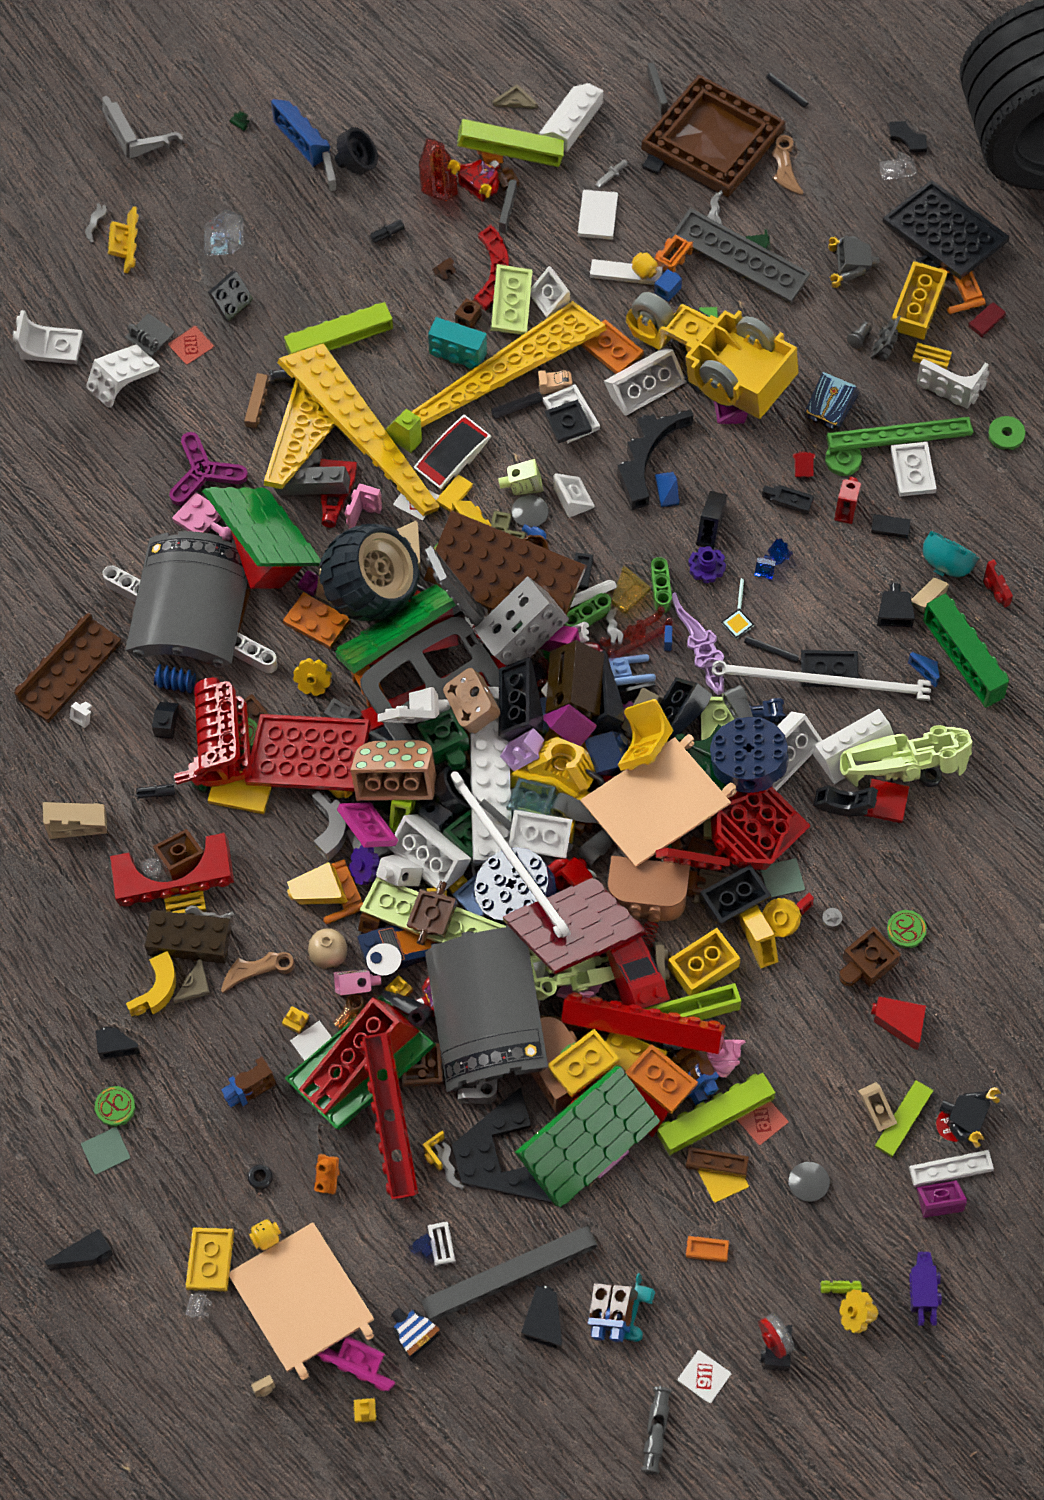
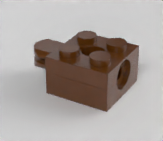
[839,926,901,987]

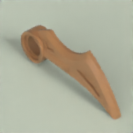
[772,135,803,195]
[221,952,295,993]

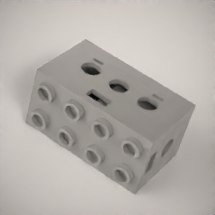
[474,576,569,666]

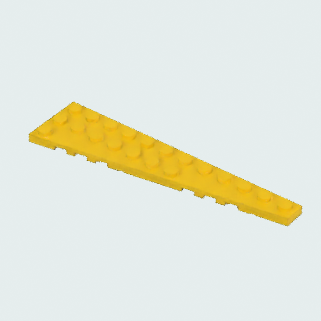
[412,301,606,428]
[277,344,440,516]

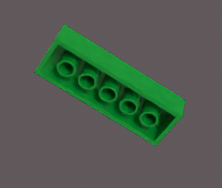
[923,593,1009,708]

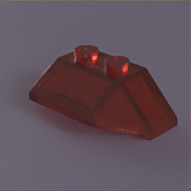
[418,138,458,202]

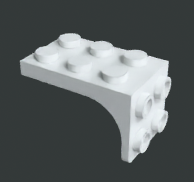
[13,310,83,364]
[87,344,160,408]
[916,358,990,409]

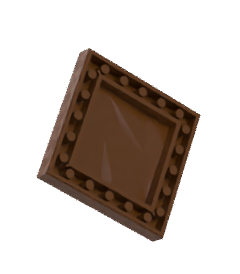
[641,74,786,198]

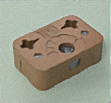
[443,668,500,734]

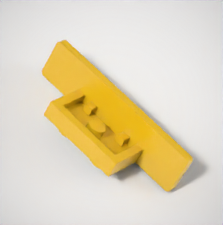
[108,206,139,273]

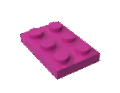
[337,803,398,848]

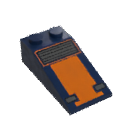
[357,926,437,976]

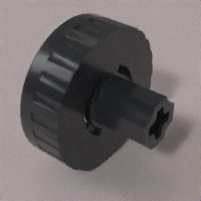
[335,127,378,175]
[433,766,471,816]

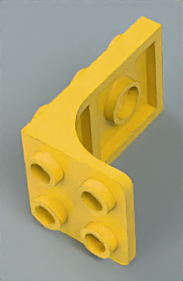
[617,699,673,771]

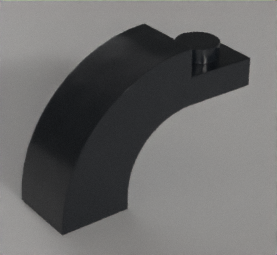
[813,785,878,816]

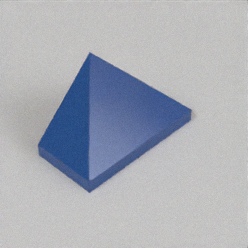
[655,472,679,507]
[908,652,940,687]

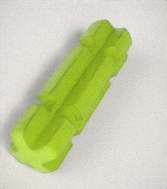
[820,1281,862,1293]

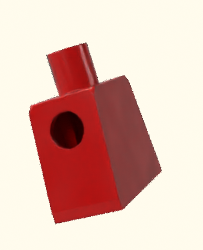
[834,477,861,524]

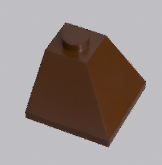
[152,829,204,881]

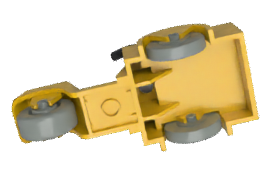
[626,292,799,419]

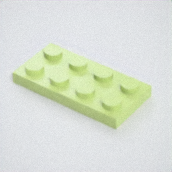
[491,264,532,335]

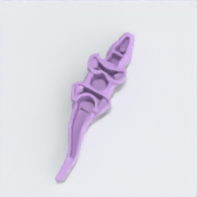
[672,592,724,695]

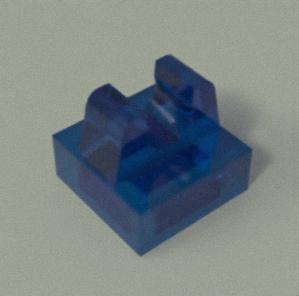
[767,538,793,565]
[754,555,776,579]
[408,1233,433,1257]

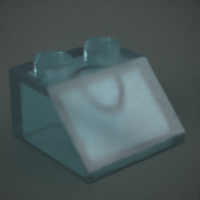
[506,778,556,816]

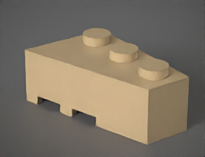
[43,802,107,839]

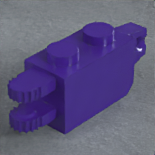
[909,1252,942,1326]

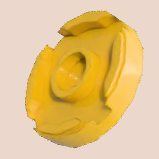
[762,898,801,937]

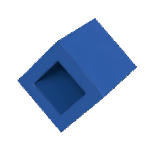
[654,269,682,302]

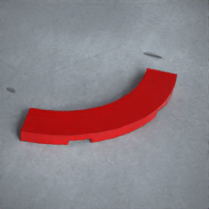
[473,225,509,311]

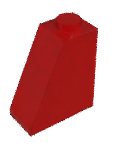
[871,996,926,1050]

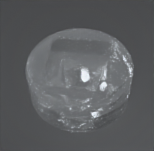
[142,858,162,878]

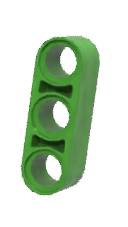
[651,557,672,613]
[563,593,611,632]

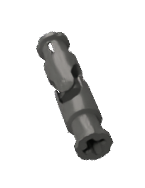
[641,1386,672,1475]

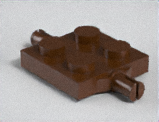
[406,881,458,945]

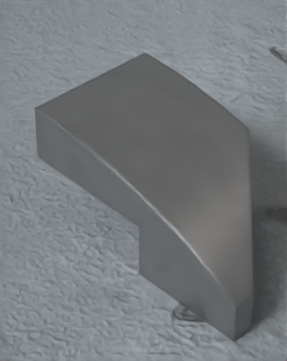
[323,698,361,719]

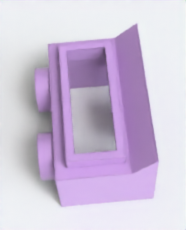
[500,728,544,771]

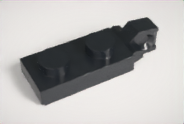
[762,485,815,514]

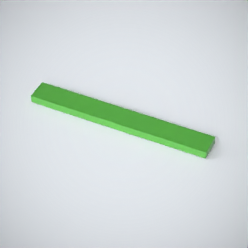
[826,417,973,452]

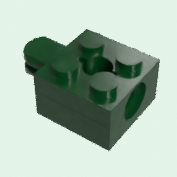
[416,709,470,771]
[443,809,484,866]

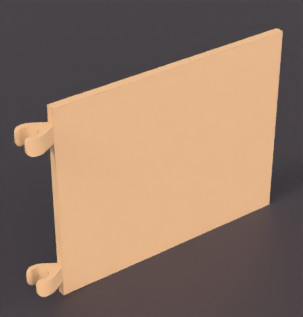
[581,734,736,867]
[229,1222,374,1380]

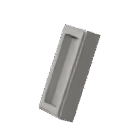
[322,152,337,191]

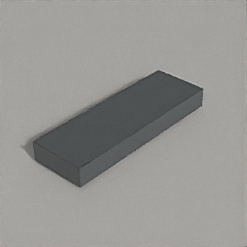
[647,62,668,114]
[499,180,517,234]

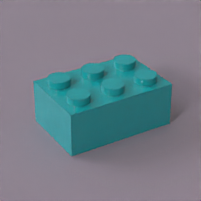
[428,317,487,369]

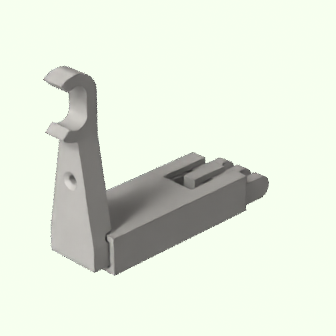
[102,96,182,158]

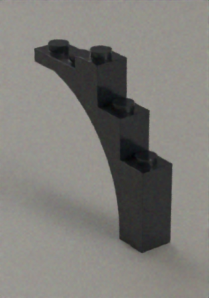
[617,410,694,510]

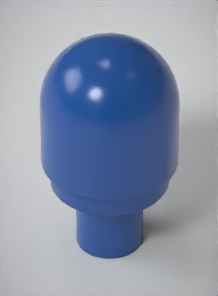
[521,524,547,540]

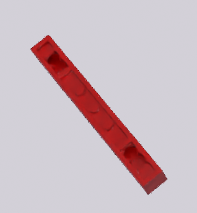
[360,1032,419,1199]

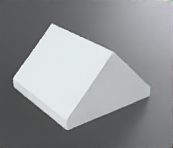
[530,266,570,317]
[554,473,595,518]

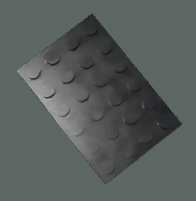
[883,180,1010,280]

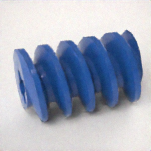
[154,664,196,694]

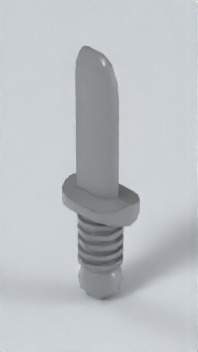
[596,160,628,188]

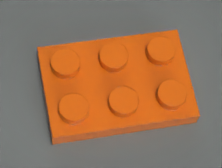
[580,319,644,374]
[283,592,351,650]
[625,1044,698,1114]

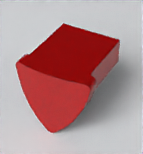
[793,451,815,477]

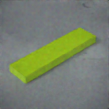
[875,1080,933,1158]

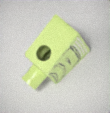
[498,459,543,495]

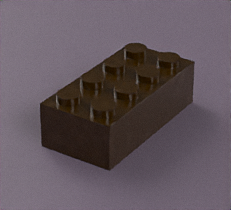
[145,910,232,964]

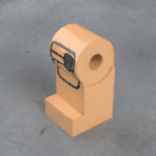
[538,370,573,394]

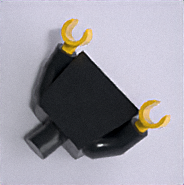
[939,1088,1001,1148]

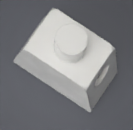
[376,854,424,886]

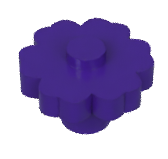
[688,546,726,583]
[349,845,381,885]

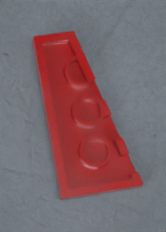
[655,848,730,871]

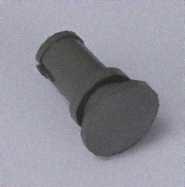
[846,322,872,349]

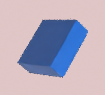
[664,625,673,651]

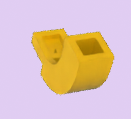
[126,951,176,1017]

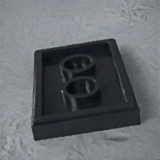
[801,650,859,688]

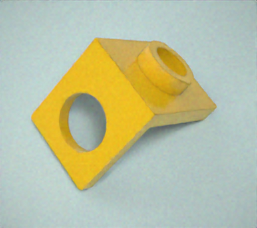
[423,1131,445,1171]

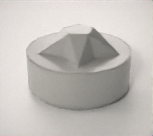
[822,908,842,929]

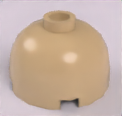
[308,928,347,969]

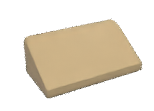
[911,578,949,614]

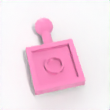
[172,493,233,541]

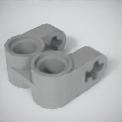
[457,1079,497,1104]

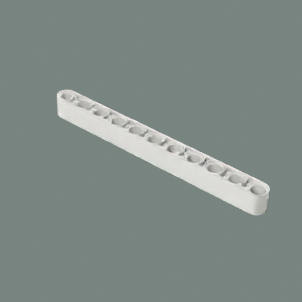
[103,566,278,673]

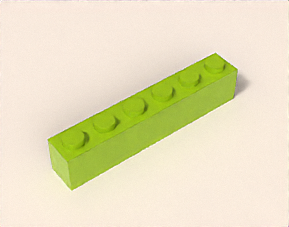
[457,119,564,167]
[284,302,393,355]
[633,983,741,1038]
[657,1073,775,1156]

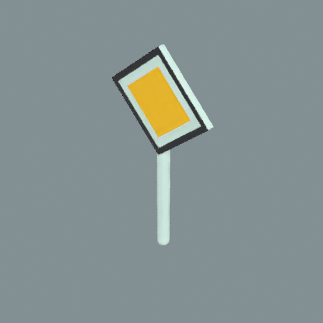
[721,578,755,639]

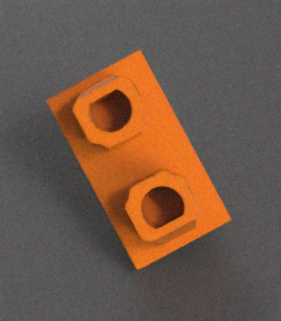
[314,1154,340,1194]

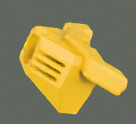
[510,737,599,824]

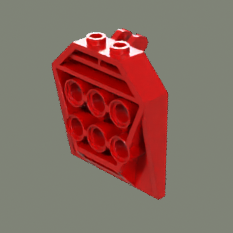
[711,787,811,870]

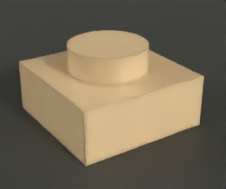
[251,1375,275,1397]

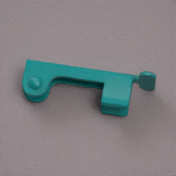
[624,1273,655,1342]

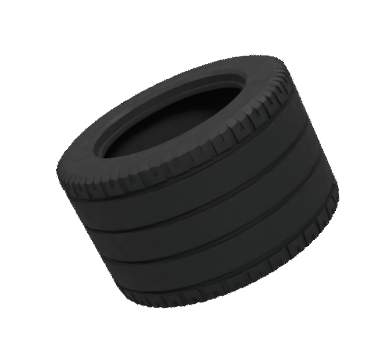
[959,0,1044,190]

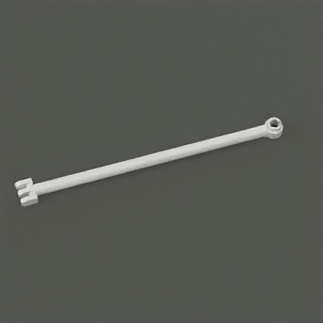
[711,660,931,701]
[451,772,570,938]

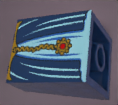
[805,372,859,430]

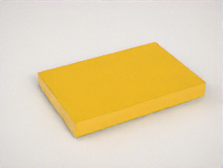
[207,771,272,814]
[548,1029,620,1097]
[185,1228,234,1291]

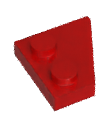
[983,559,1013,608]

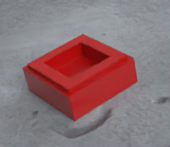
[796,893,814,916]

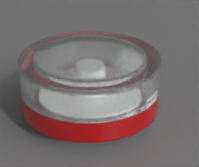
[758,1313,795,1358]

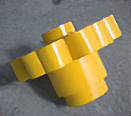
[293,658,332,696]
[839,1290,878,1333]

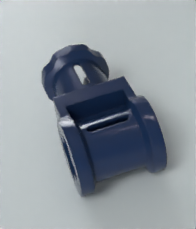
[749,698,786,723]

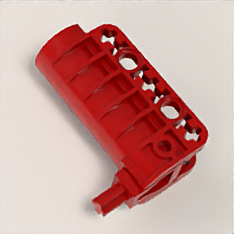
[174,677,251,787]

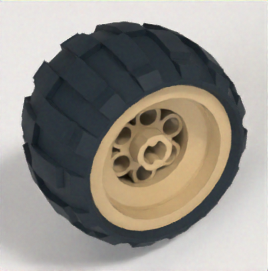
[319,524,420,621]

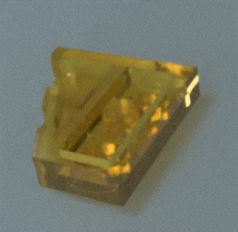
[611,566,651,614]

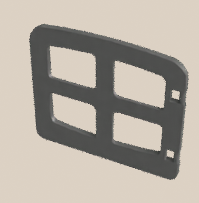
[360,617,499,764]

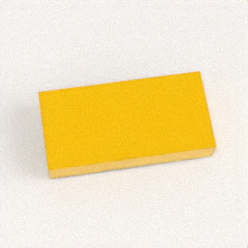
[436,474,473,512]

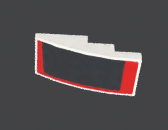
[414,415,492,490]

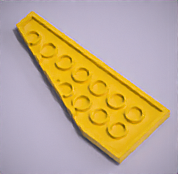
[264,380,336,489]

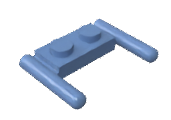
[609,654,656,686]

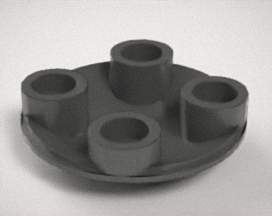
[512,495,548,528]
[789,1162,830,1202]

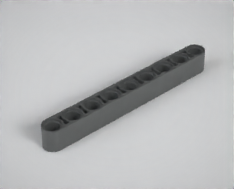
[421,1226,598,1321]

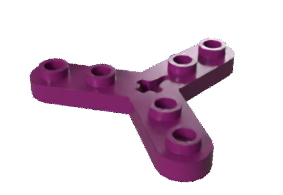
[169,432,248,505]

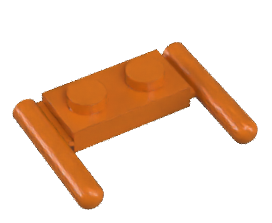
[938,267,986,314]
[323,859,363,924]

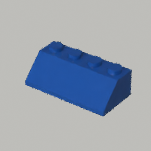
[271,99,331,167]

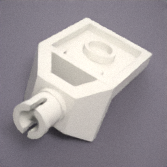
[378,687,450,724]

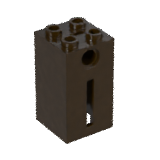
[545,640,604,720]

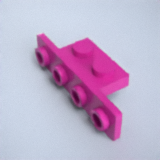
[317,1336,395,1391]

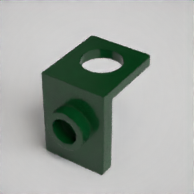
[746,229,771,251]

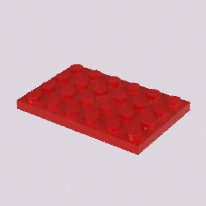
[245,714,371,791]

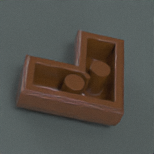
[402,1044,443,1087]

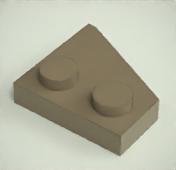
[654,942,669,985]

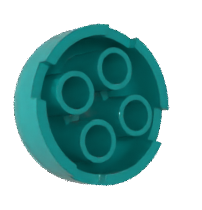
[922,531,980,577]

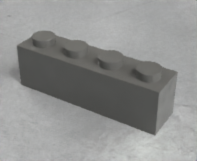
[274,466,350,496]

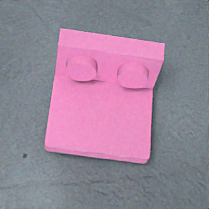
[345,483,382,529]

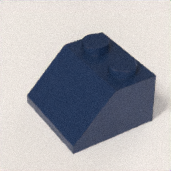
[585,731,629,776]

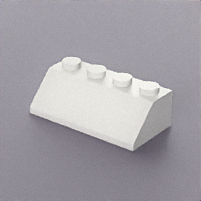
[539,83,603,152]
[604,348,686,416]
[813,709,894,784]
[772,711,822,791]
[387,814,471,890]

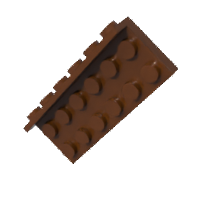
[14,612,122,723]

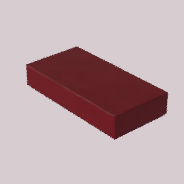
[968,302,1006,337]

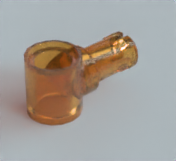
[332,993,367,1030]

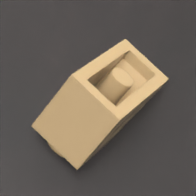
[858,1082,897,1131]

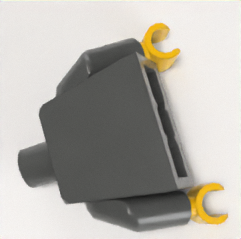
[828,236,879,288]

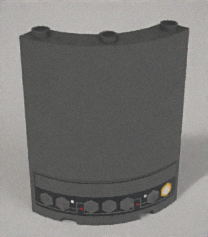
[125,531,248,669]
[425,925,548,1092]

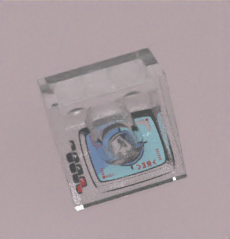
[204,209,244,255]

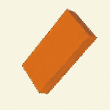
[686,1236,729,1263]

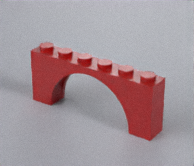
[110,833,234,907]

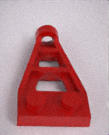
[319,459,357,528]

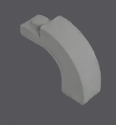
[312,791,347,862]

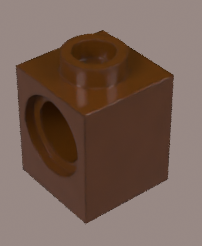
[455,298,482,328]

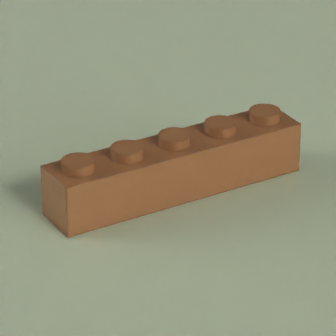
[244,373,270,428]

